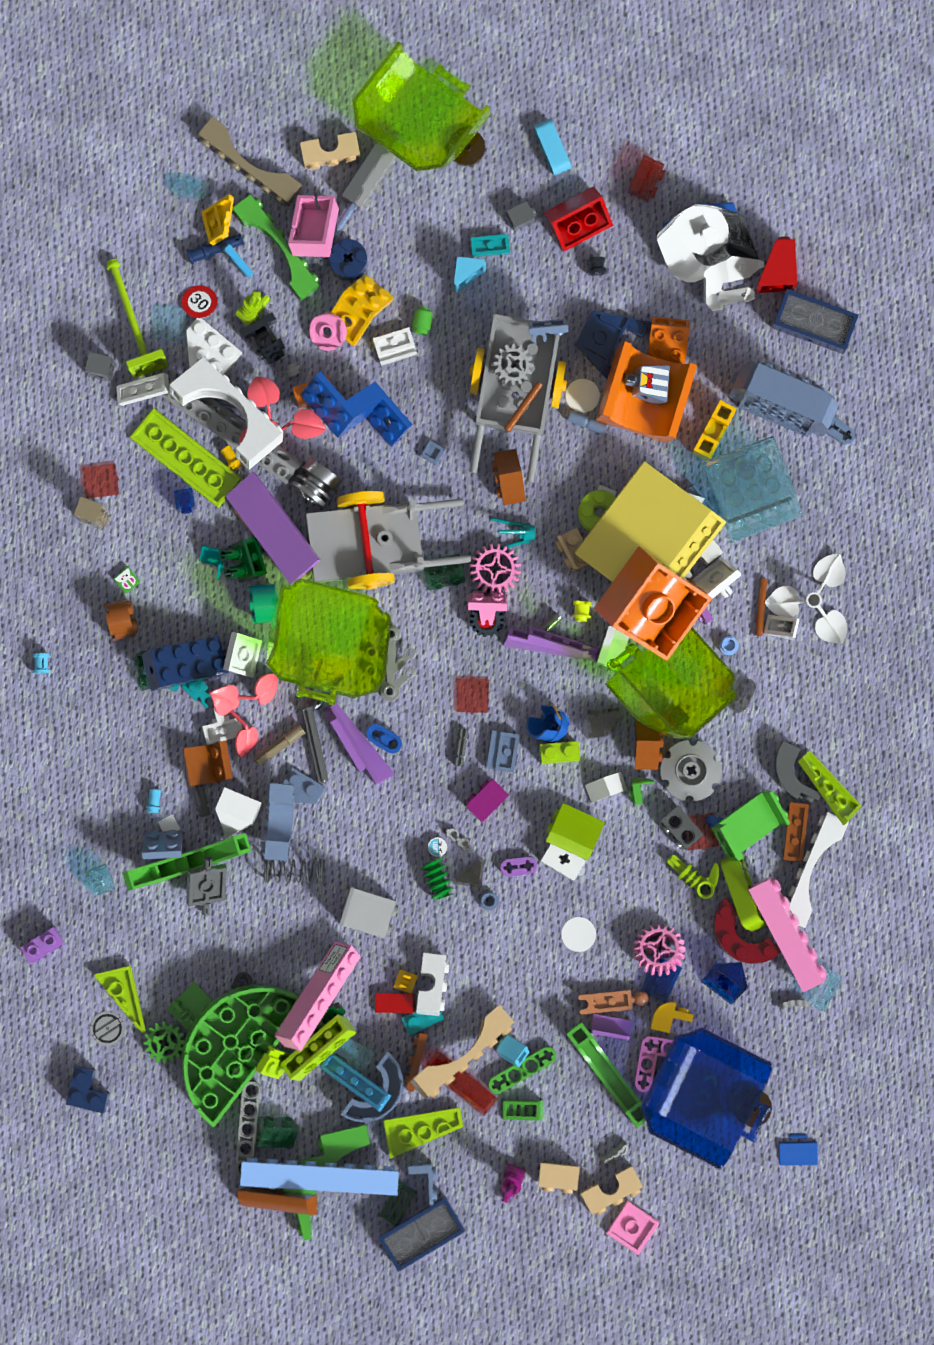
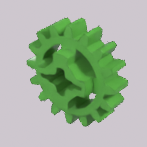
[143,1021,185,1064]

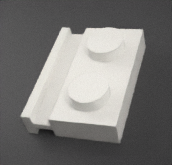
[373,327,417,366]

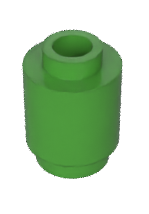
[411,307,433,335]

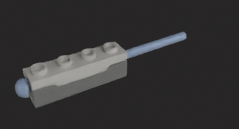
[316,133,403,261]

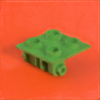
[167,982,213,1031]

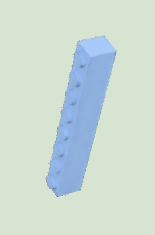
[240,1157,399,1195]

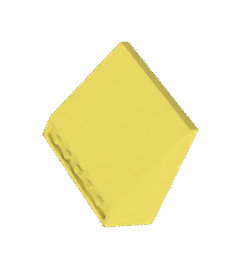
[574,461,726,582]

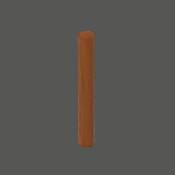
[503,381,543,433]
[755,578,767,636]

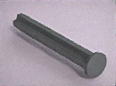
[300,707,329,783]

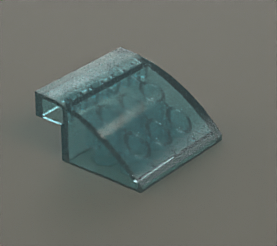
[702,436,803,543]

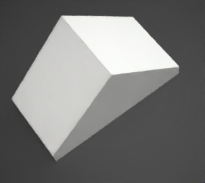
[764,615,800,640]
[585,772,627,803]

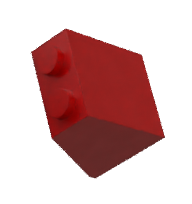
[755,236,797,293]

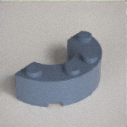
[261,783,295,861]
[341,1051,403,1122]

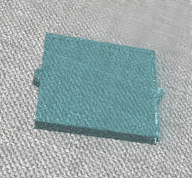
[152,306,187,343]

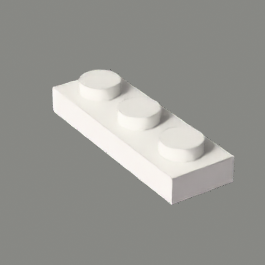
[116,373,169,406]

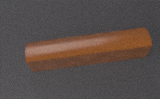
[237,1186,317,1215]

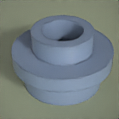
[479,891,499,910]

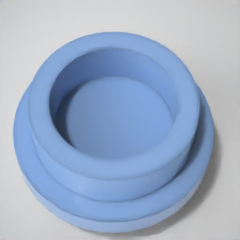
[719,636,738,655]

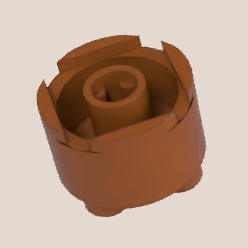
[104,599,139,641]

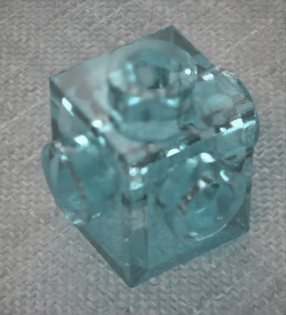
[83,864,115,897]

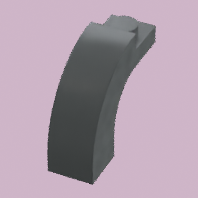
[774,741,821,803]

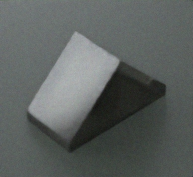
[452,858,485,888]

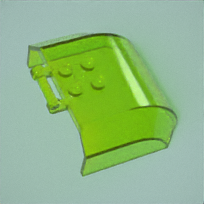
[352,41,491,172]
[266,579,391,706]
[605,627,737,739]

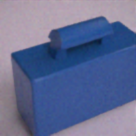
[779,1133,818,1166]

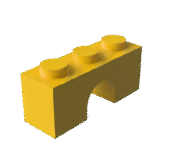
[692,400,737,462]

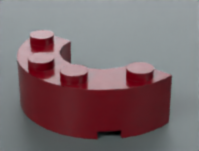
[713,898,781,964]

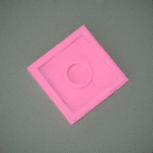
[606,1200,660,1255]

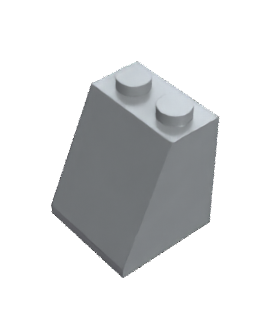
[339,887,399,939]

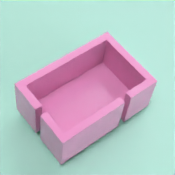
[288,195,339,257]

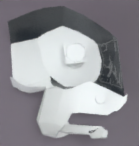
[657,204,764,311]

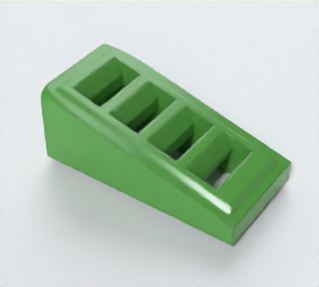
[503,1100,544,1121]

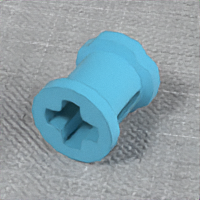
[32,653,50,674]

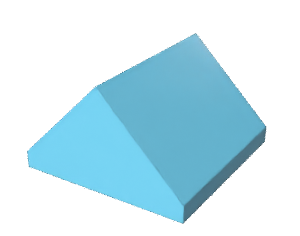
[454,257,486,294]

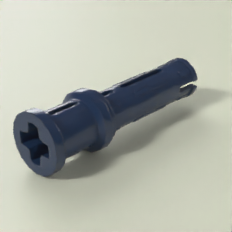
[186,233,244,265]

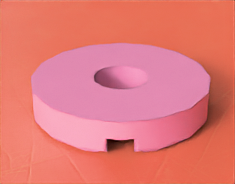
[309,312,347,351]

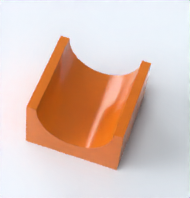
[595,342,697,443]
[594,546,712,661]

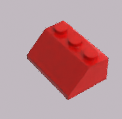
[544,186,614,252]

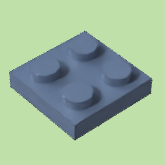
[142,830,183,859]

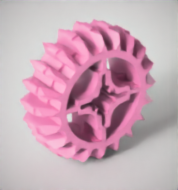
[470,543,521,595]
[633,924,686,976]

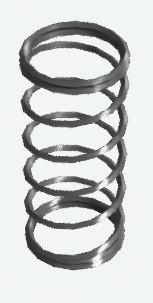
[264,859,323,883]

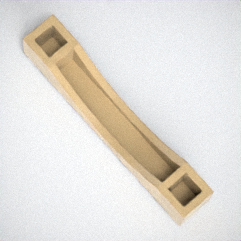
[410,1005,515,1099]

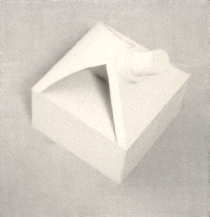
[215,787,262,840]

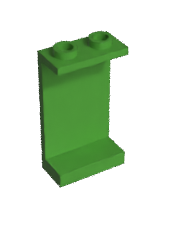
[711,790,790,861]

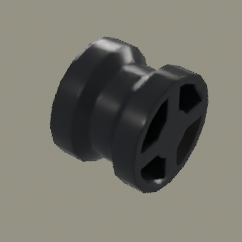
[587,257,607,276]

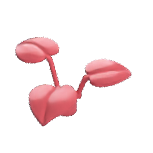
[239,377,326,445]
[209,673,278,758]

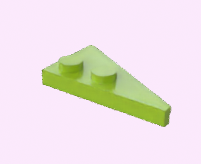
[94,966,147,1033]

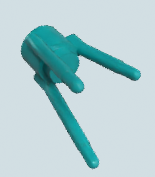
[491,517,535,549]

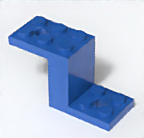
[300,372,413,447]

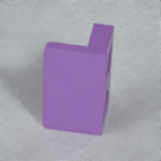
[590,1014,632,1040]

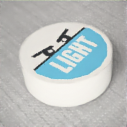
[428,838,447,857]

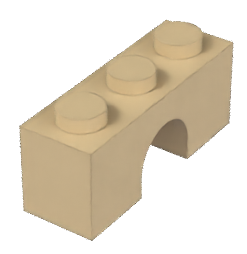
[300,132,361,170]
[580,1165,643,1215]

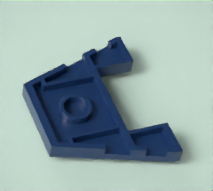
[575,311,651,379]

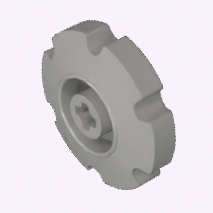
[660,740,722,802]

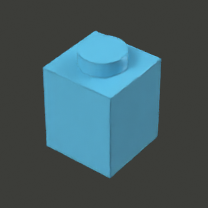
[496,1035,529,1068]

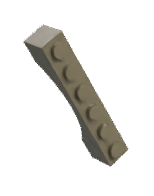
[198,116,303,206]

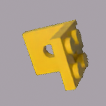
[331,274,394,347]

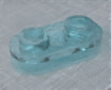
[171,177,209,200]

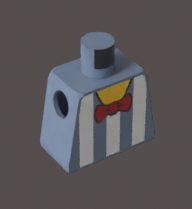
[624,366,670,406]

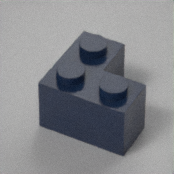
[65,1065,110,1114]

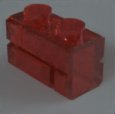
[627,155,666,202]

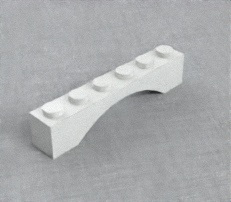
[788,812,849,928]

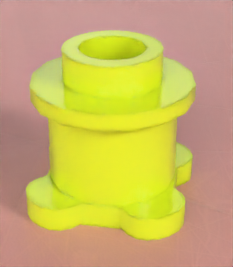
[572,601,592,622]

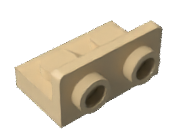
[555,527,589,572]

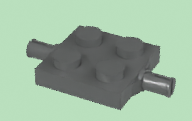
[186,856,227,915]

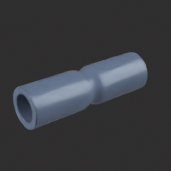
[568,411,607,435]

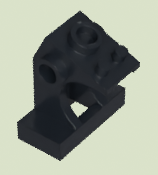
[239,312,285,364]

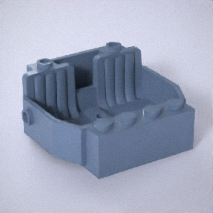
[729,361,839,437]

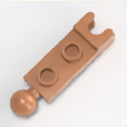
[577,990,649,1015]

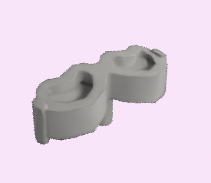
[446,829,470,851]
[779,1000,810,1013]
[601,1140,628,1164]

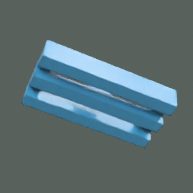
[222,244,254,278]

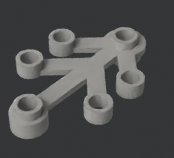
[366,627,416,701]

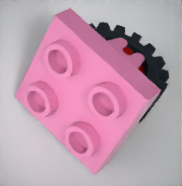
[468,591,507,637]

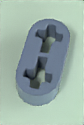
[826,418,855,445]

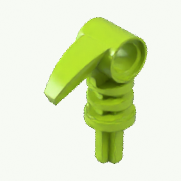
[235,291,270,326]
[667,854,719,899]

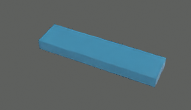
[319,1053,391,1112]

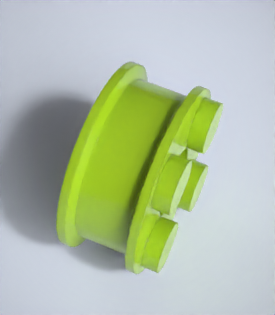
[578,490,616,532]

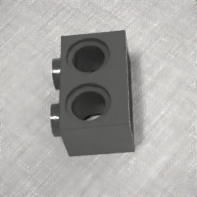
[661,805,704,850]

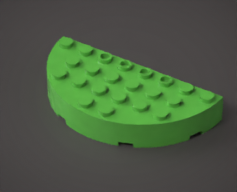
[181,984,300,1128]

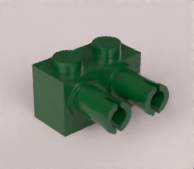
[218,537,267,583]

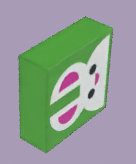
[114,567,141,594]

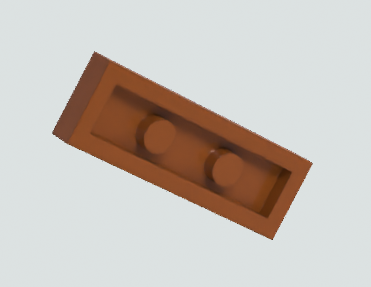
[783,802,809,862]
[403,1032,428,1092]

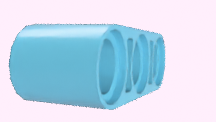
[533,118,571,176]

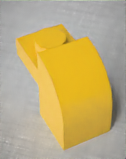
[650,1002,694,1033]

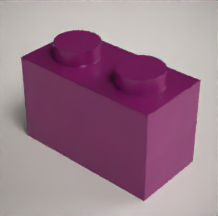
[466,779,509,823]

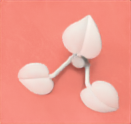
[765,554,847,644]

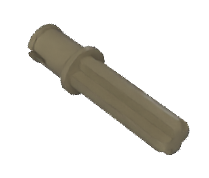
[254,724,306,766]

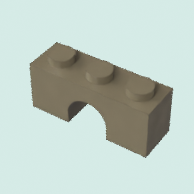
[74,497,110,530]

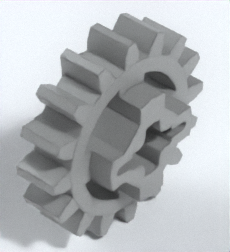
[491,344,533,386]

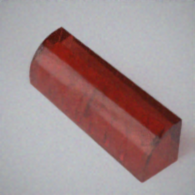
[423,1049,498,1116]

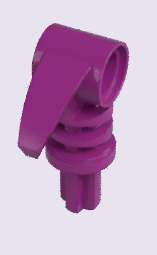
[502,1163,526,1203]

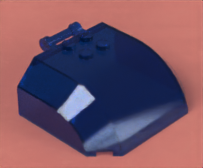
[640,1028,774,1170]

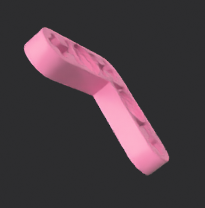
[635,1036,697,1092]

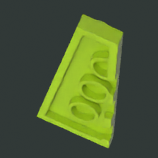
[384,1107,463,1159]

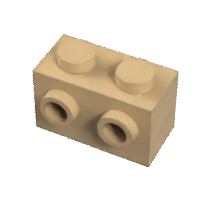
[538,1162,580,1194]

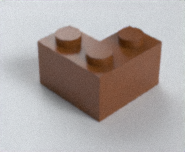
[491,449,526,505]
[634,715,664,770]

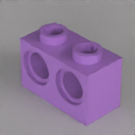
[20,927,66,964]

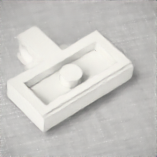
[202,709,243,745]

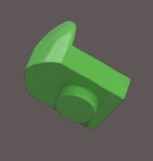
[629,777,655,805]

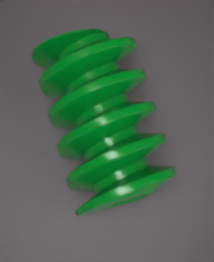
[421,857,455,900]

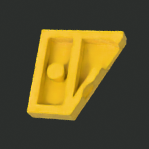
[201,194,234,245]

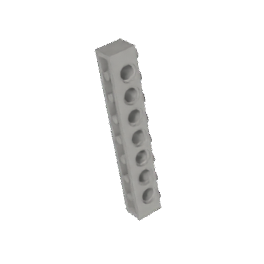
[163,376,303,484]

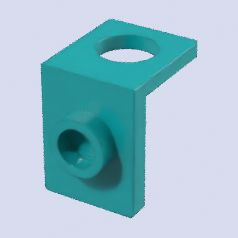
[199,544,226,579]

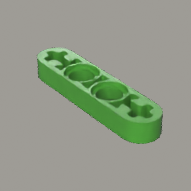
[489,1047,556,1094]

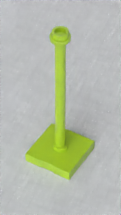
[106,259,170,379]

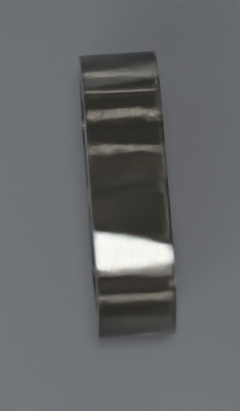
[729,678,756,713]

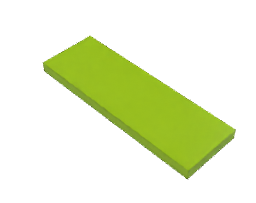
[130,408,242,509]

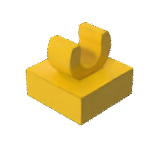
[393,969,418,994]

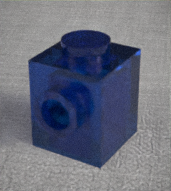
[173,488,197,514]

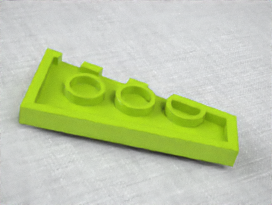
[798,750,862,826]

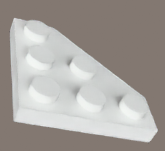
[186,318,243,374]

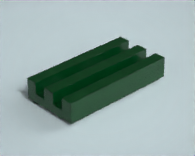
[379,1182,416,1226]

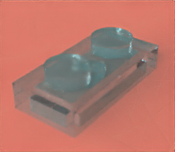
[810,970,843,1012]

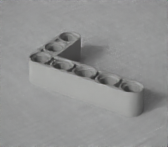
[235,1081,286,1177]

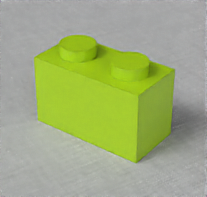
[540,741,580,765]

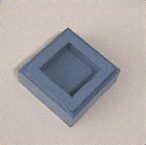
[420,439,446,466]

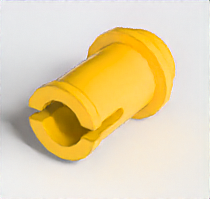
[220,445,242,471]

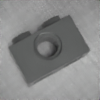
[83,352,116,382]

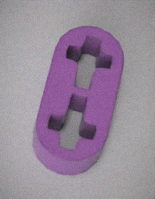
[500,857,537,877]

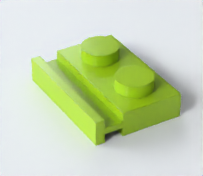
[255,1045,291,1079]

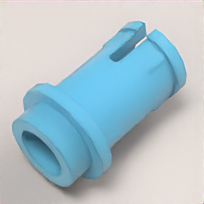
[145,789,161,814]

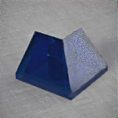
[701,958,748,1005]

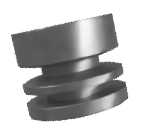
[291,458,342,508]

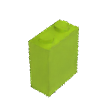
[545,803,605,861]

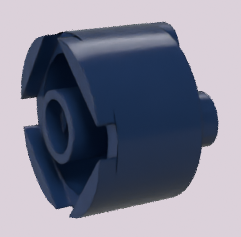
[329,238,368,281]

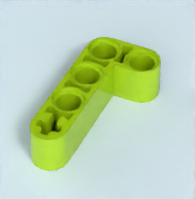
[720,857,767,931]

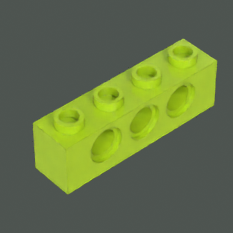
[280,1015,357,1081]

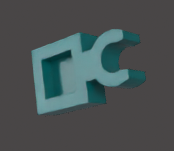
[182,681,211,708]

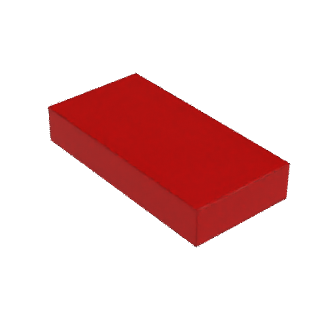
[375,993,415,1013]

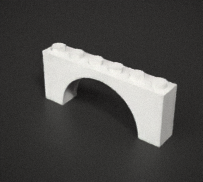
[169,357,283,469]

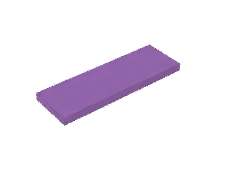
[225,472,321,585]

